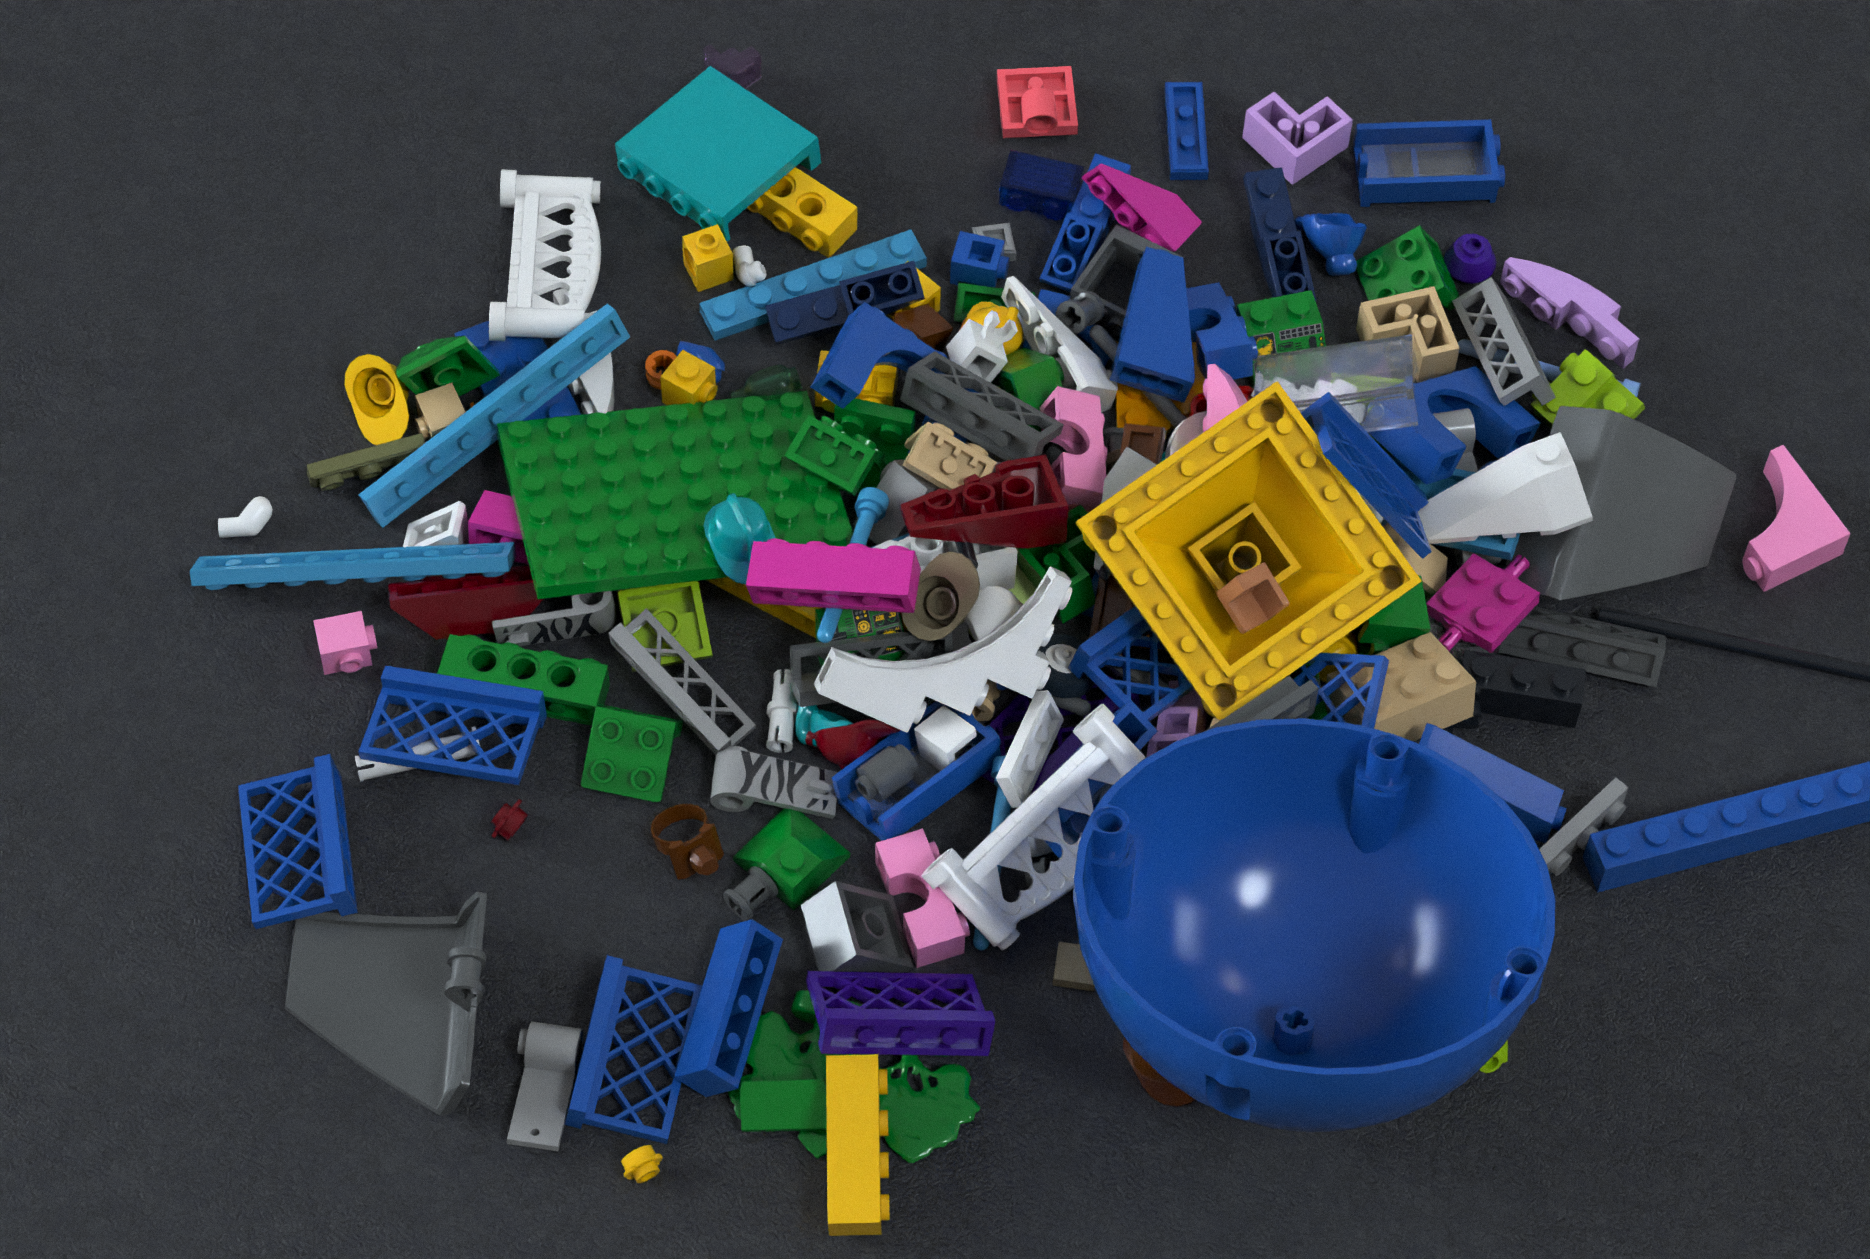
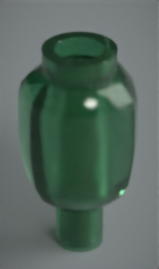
[729,364,802,401]

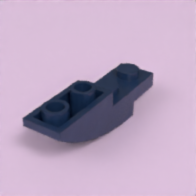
[1243,167,1317,301]
[765,261,925,345]

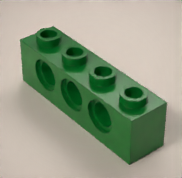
[437,634,610,726]

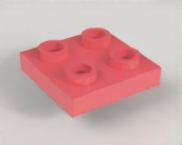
[997,66,1078,138]

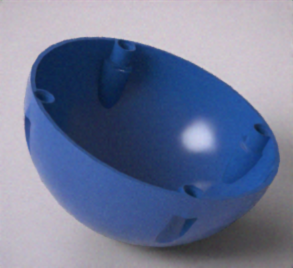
[1073,718,1555,1132]

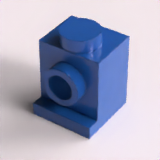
[950,231,1010,287]

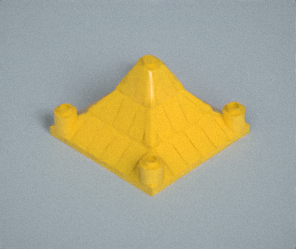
[1076,381,1421,720]

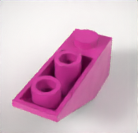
[1081,163,1202,252]

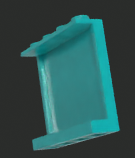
[615,66,821,242]

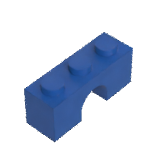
[1186,282,1258,380]

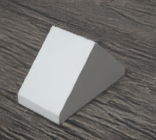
[403,501,469,547]

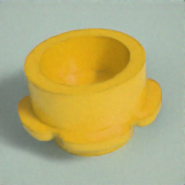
[621,1145,663,1183]

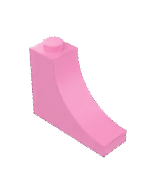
[1742,445,1851,592]

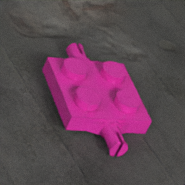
[1426,553,1540,653]

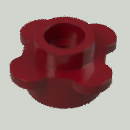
[491,799,528,841]

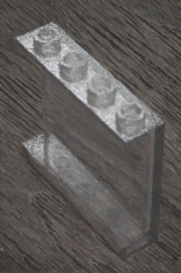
[1254,334,1418,432]

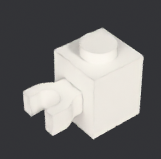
[946,310,1018,383]

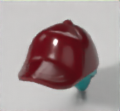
[795,705,900,769]

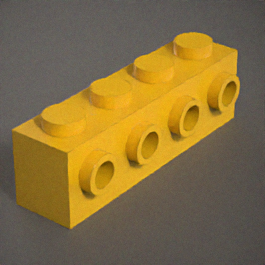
[826,1054,890,1236]

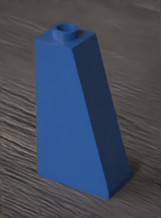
[1109,247,1195,403]
[1419,723,1567,843]

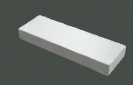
[996,690,1064,808]

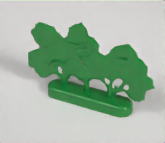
[728,990,980,1163]

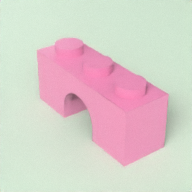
[1040,386,1107,513]
[875,828,970,968]

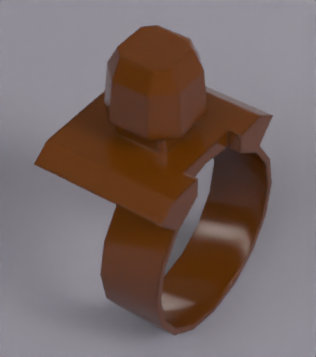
[651,804,724,880]

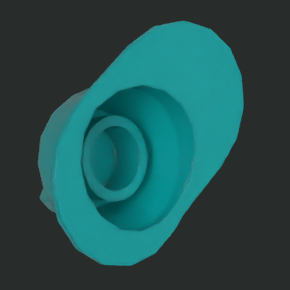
[703,493,776,585]

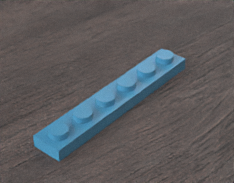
[699,229,927,341]

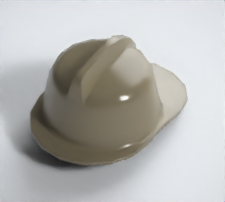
[902,551,980,641]

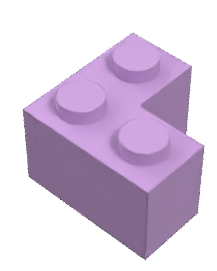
[1242,92,1353,185]

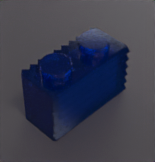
[999,150,1085,220]

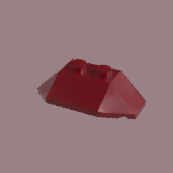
[388,565,543,640]

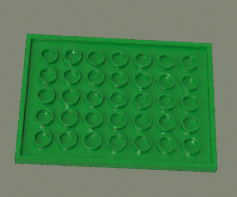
[497,391,853,599]

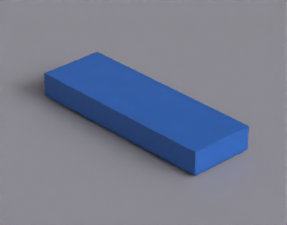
[1164,82,1209,180]

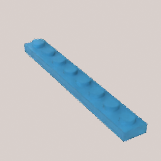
[358,303,630,528]
[189,542,516,590]

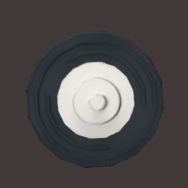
[1038,633,1095,698]

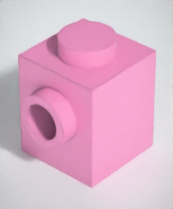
[313,611,377,675]

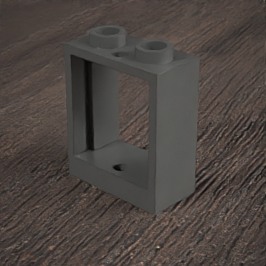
[1070,224,1183,338]

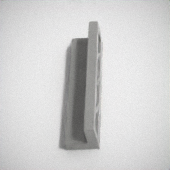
[1452,277,1556,406]
[608,608,756,755]

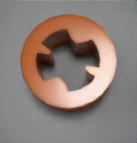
[645,350,677,390]

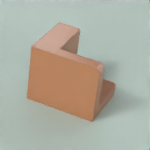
[1216,562,1289,634]

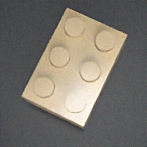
[1325,632,1476,741]

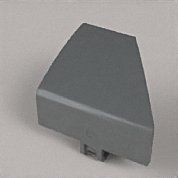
[1504,406,1736,600]
[285,892,487,1115]

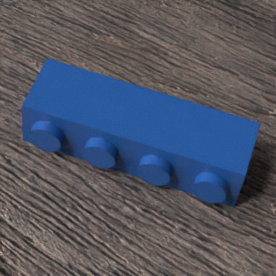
[674,919,783,1097]

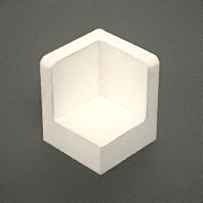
[914,705,977,771]

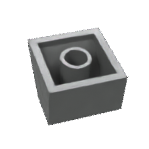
[801,881,914,973]

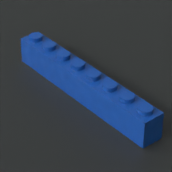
[1583,761,1870,893]

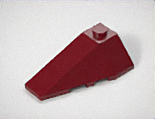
[900,455,1068,549]

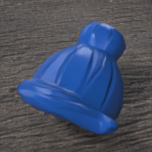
[1294,213,1367,276]

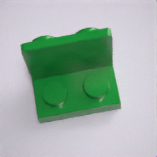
[1356,225,1460,311]
[834,398,915,493]
[784,415,887,496]
[581,705,683,802]

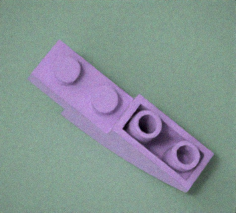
[1500,257,1639,369]

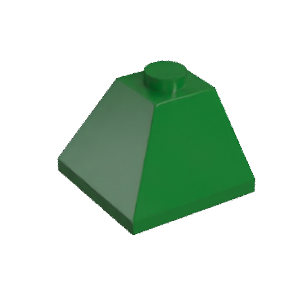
[396,335,500,396]
[733,808,851,911]

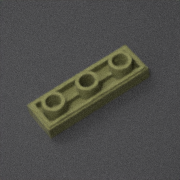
[307,433,425,491]

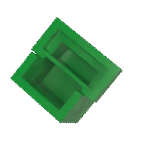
[1354,575,1430,655]

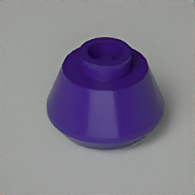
[1444,234,1496,283]

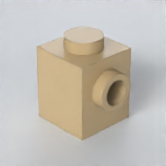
[415,383,465,441]

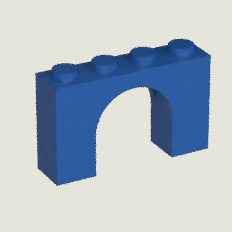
[811,302,979,454]
[1362,366,1540,485]

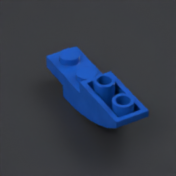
[1040,153,1131,292]

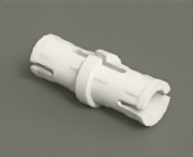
[766,669,798,753]

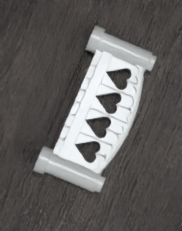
[489,169,601,341]
[921,704,1146,951]

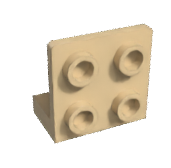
[902,422,997,491]

